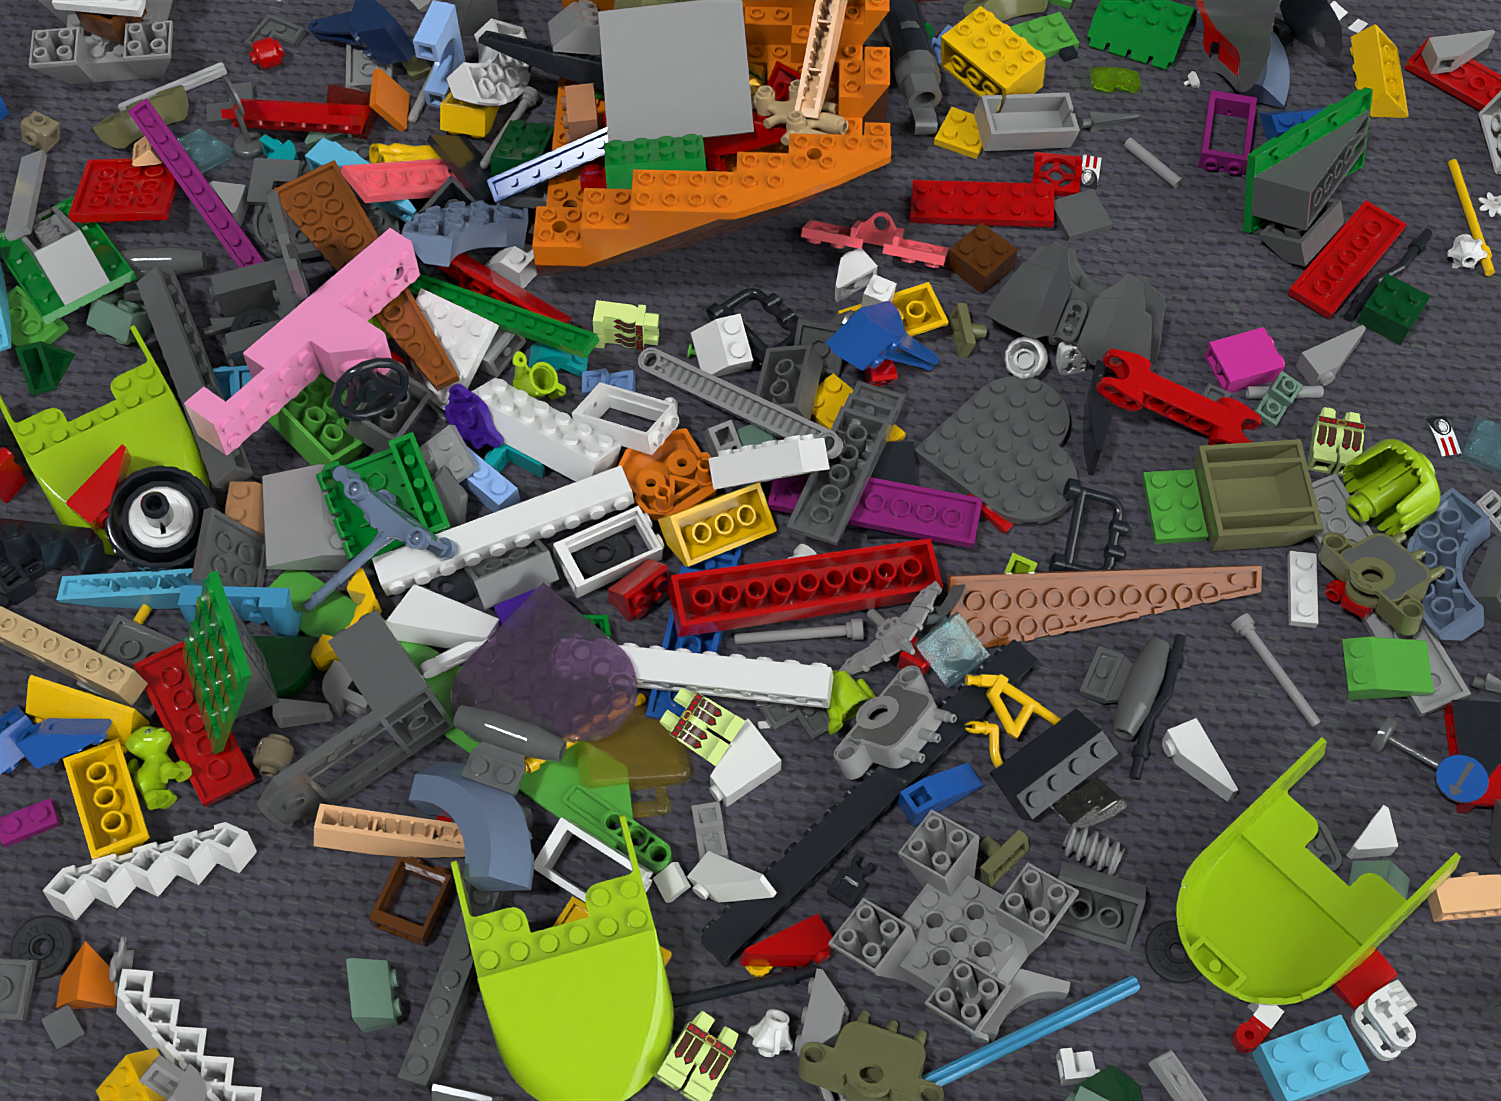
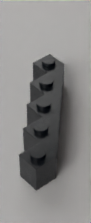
[0,518,108,575]

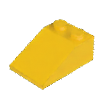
[440,92,500,138]

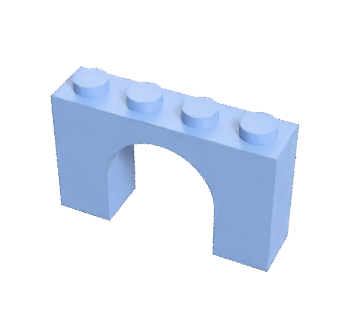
[413,0,465,108]

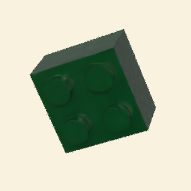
[1357,273,1431,345]

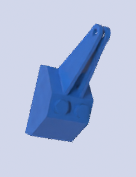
[826,300,939,371]

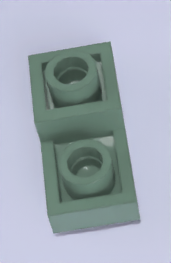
[1254,371,1302,429]

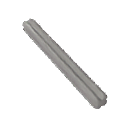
[118,62,227,112]

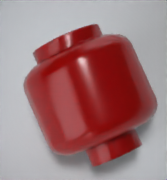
[249,37,285,70]

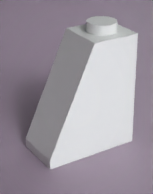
[709,719,781,807]

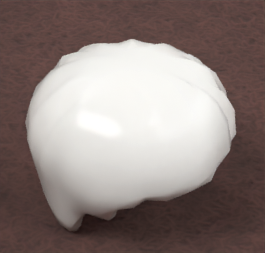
[1004,336,1048,379]

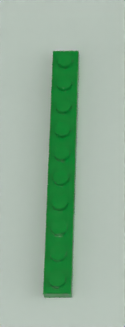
[407,274,600,359]

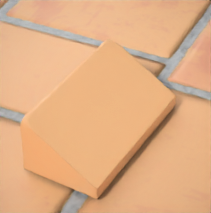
[132,136,163,167]

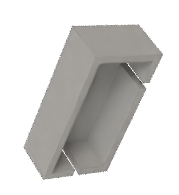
[974,93,1080,151]

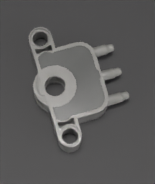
[833,665,957,780]

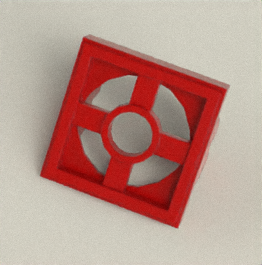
[1032,152,1083,197]

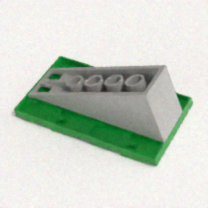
[0,195,137,325]

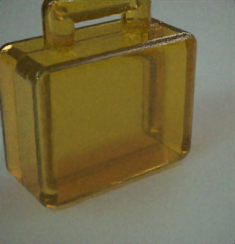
[571,705,691,818]

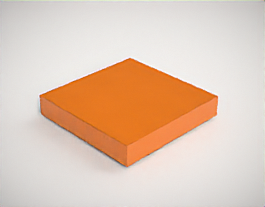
[369,68,410,132]

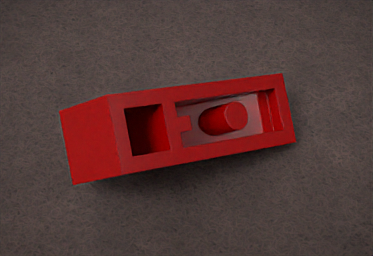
[739,913,833,967]

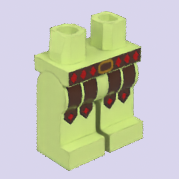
[593,300,659,351]
[1307,407,1365,476]
[659,688,745,766]
[654,1011,738,1101]

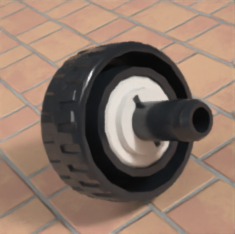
[105,465,219,572]

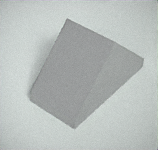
[209,181,249,226]

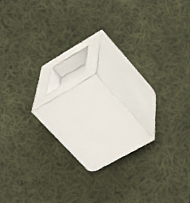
[1056,1048,1100,1086]

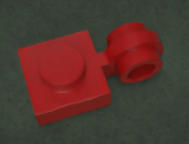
[1325,580,1376,619]

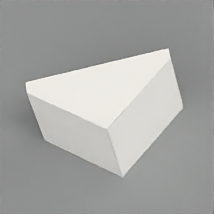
[1346,805,1398,859]

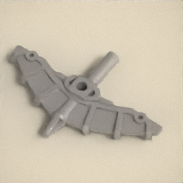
[838,581,942,675]

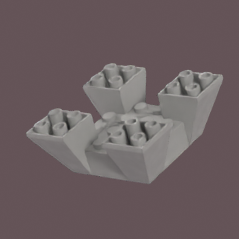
[29,0,173,84]
[828,809,1079,1037]

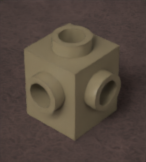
[20,111,60,153]

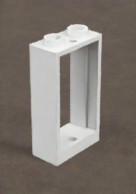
[572,382,679,455]
[553,506,664,598]
[534,817,653,902]

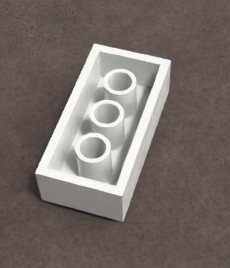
[708,434,829,489]

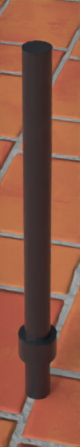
[672,964,817,1008]

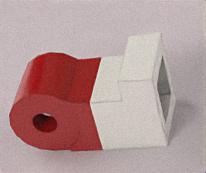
[1232,1003,1284,1053]

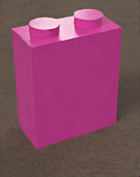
[1204,327,1285,393]

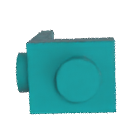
[484,443,546,478]

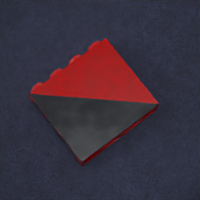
[1443,700,1501,814]

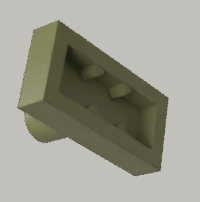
[400,39,431,82]
[949,303,987,358]
[979,830,1029,888]

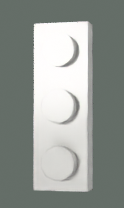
[1287,551,1318,628]

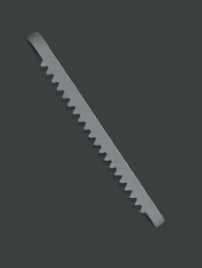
[638,347,843,459]

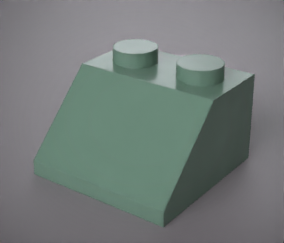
[87,293,153,345]
[346,958,402,1033]

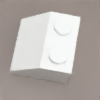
[691,314,753,377]

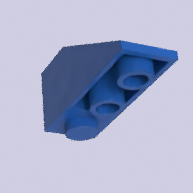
[15,718,112,769]
[898,763,983,826]

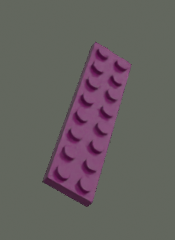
[768,473,983,549]

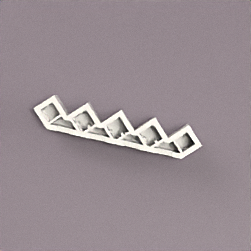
[43,822,257,920]
[116,969,262,1101]

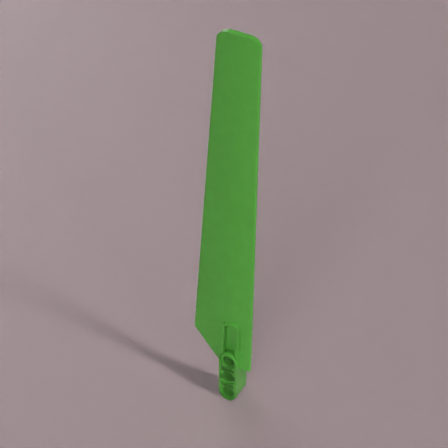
[268,570,673,875]

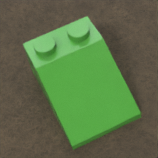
[1342,637,1434,701]

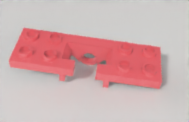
[801,211,949,268]

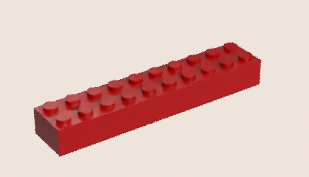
[668,538,943,637]

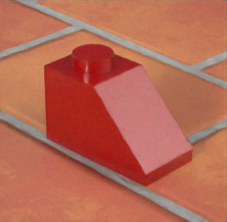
[864,359,898,386]

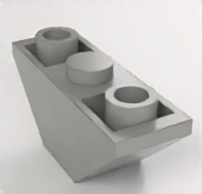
[795,968,849,1058]

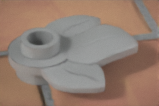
[109,936,134,996]

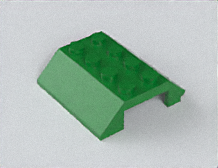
[1087,0,1196,70]
[604,134,706,189]
[316,432,451,564]

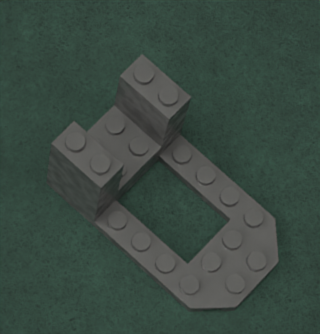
[209,190,311,367]
[257,610,454,830]

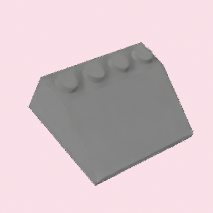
[262,464,350,571]

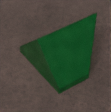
[15,341,76,396]
[1074,1065,1141,1101]

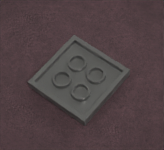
[191,507,266,587]
[76,615,180,721]

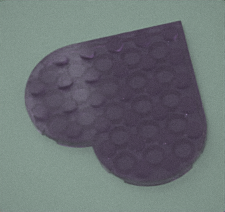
[450,582,638,744]

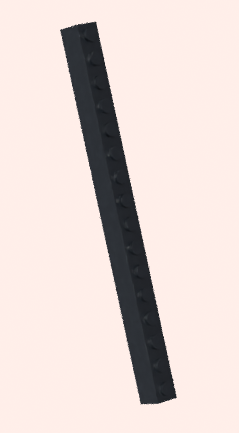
[701,639,1038,968]

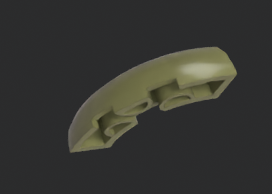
[963,0,1048,22]
[93,85,189,148]

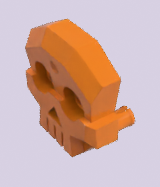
[618,428,716,521]

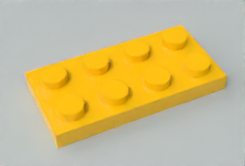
[811,373,906,442]

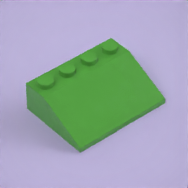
[267,373,368,466]

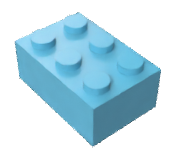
[1252,1014,1370,1101]

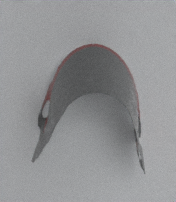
[1196,0,1343,92]

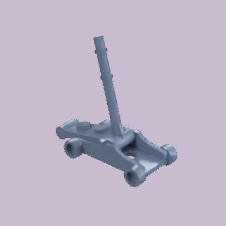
[303,466,457,611]

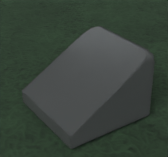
[41,1005,86,1050]

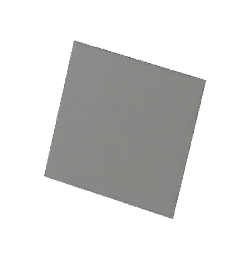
[598,0,754,143]

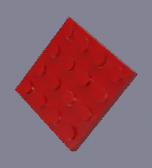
[68,158,178,223]

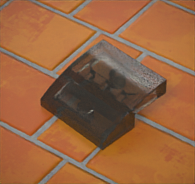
[1050,777,1127,829]

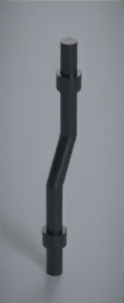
[1344,228,1432,321]
[1129,634,1186,780]

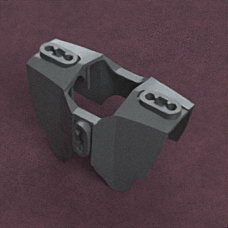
[986,241,1165,374]

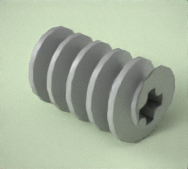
[1061,821,1126,876]

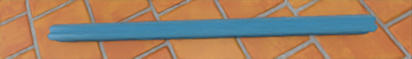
[922,975,1140,1087]

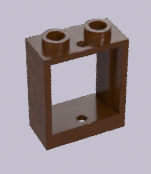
[369,856,455,947]

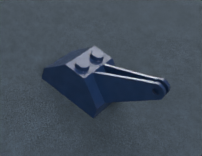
[308,0,416,65]

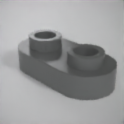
[1306,819,1342,872]

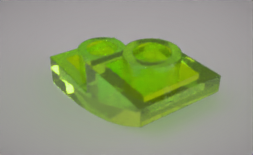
[1090,67,1141,93]

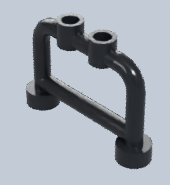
[706,288,797,371]
[1048,478,1129,572]

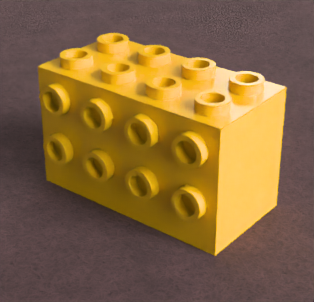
[941,6,1046,112]

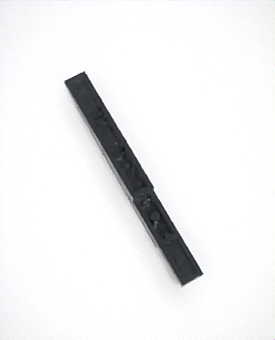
[479,30,604,91]

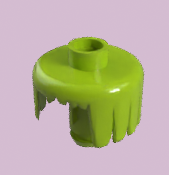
[1343,439,1440,536]

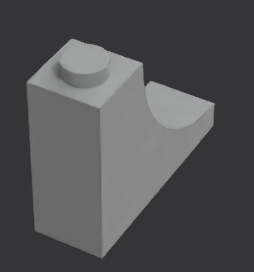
[965,968,1070,1043]

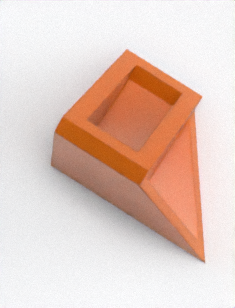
[56,941,117,1009]

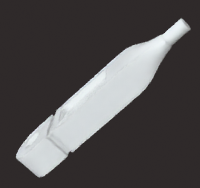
[420,638,491,678]

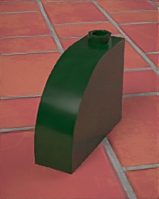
[252,636,319,699]

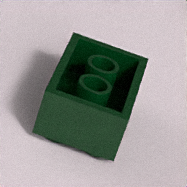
[491,120,554,187]

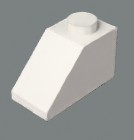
[485,246,537,289]
[835,248,878,303]

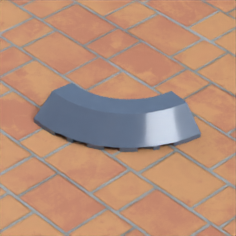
[1196,10,1290,108]
[402,200,528,267]
[1407,487,1490,641]
[409,762,534,891]

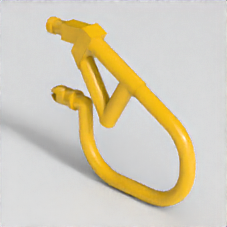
[965,674,1061,768]

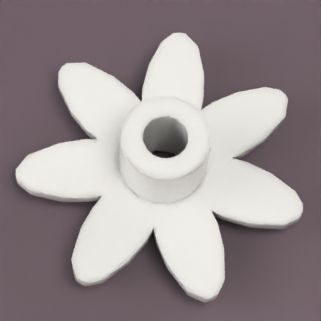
[1478,192,1501,218]

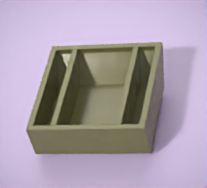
[1193,439,1323,551]

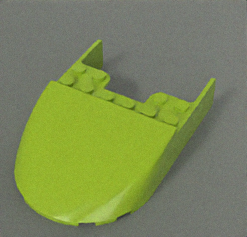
[0,325,210,555]
[1176,737,1461,1005]
[451,815,674,1101]

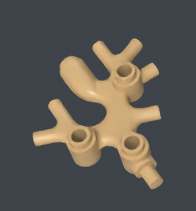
[751,80,848,145]

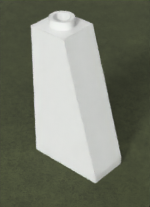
[387,584,502,654]

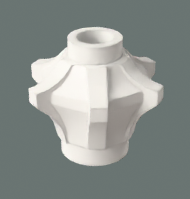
[1447,234,1487,269]
[748,1009,794,1057]

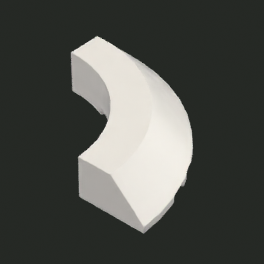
[446,18,530,106]

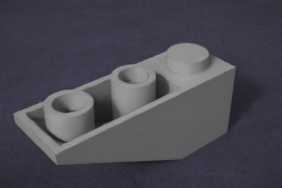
[1422,30,1495,74]

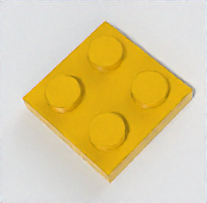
[934,107,983,159]

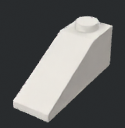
[1162,718,1238,802]
[687,851,777,903]

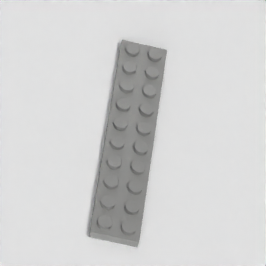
[1312,473,1471,718]

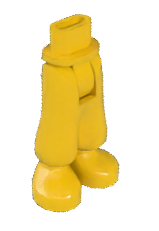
[369,143,441,163]

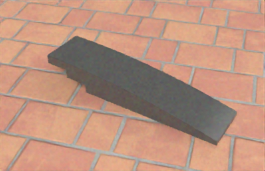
[786,381,905,546]

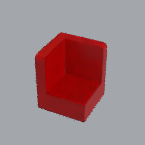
[898,636,935,677]

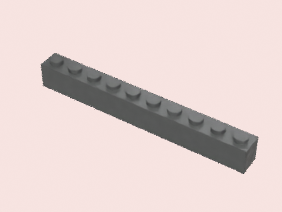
[136,266,253,490]
[398,806,534,1094]

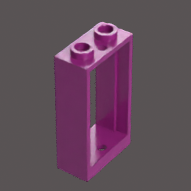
[1197,90,1257,175]

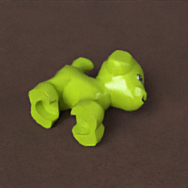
[126,726,192,810]

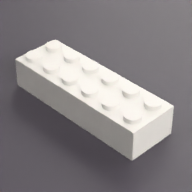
[471,378,622,482]

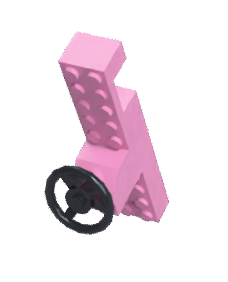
[184,228,420,456]

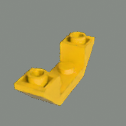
[310,568,382,671]

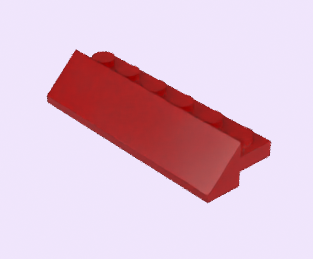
[221,99,371,135]
[438,253,572,323]

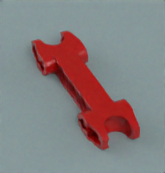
[1096,349,1262,445]

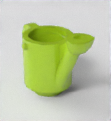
[512,351,566,400]
[826,670,876,735]

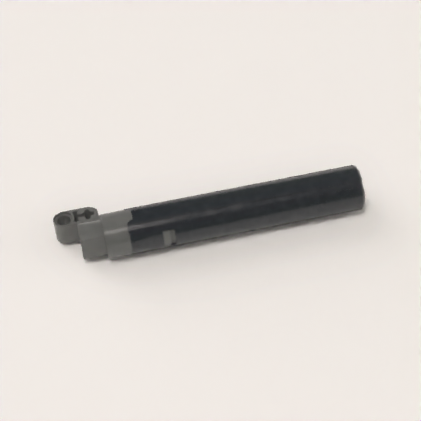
[879,0,942,135]

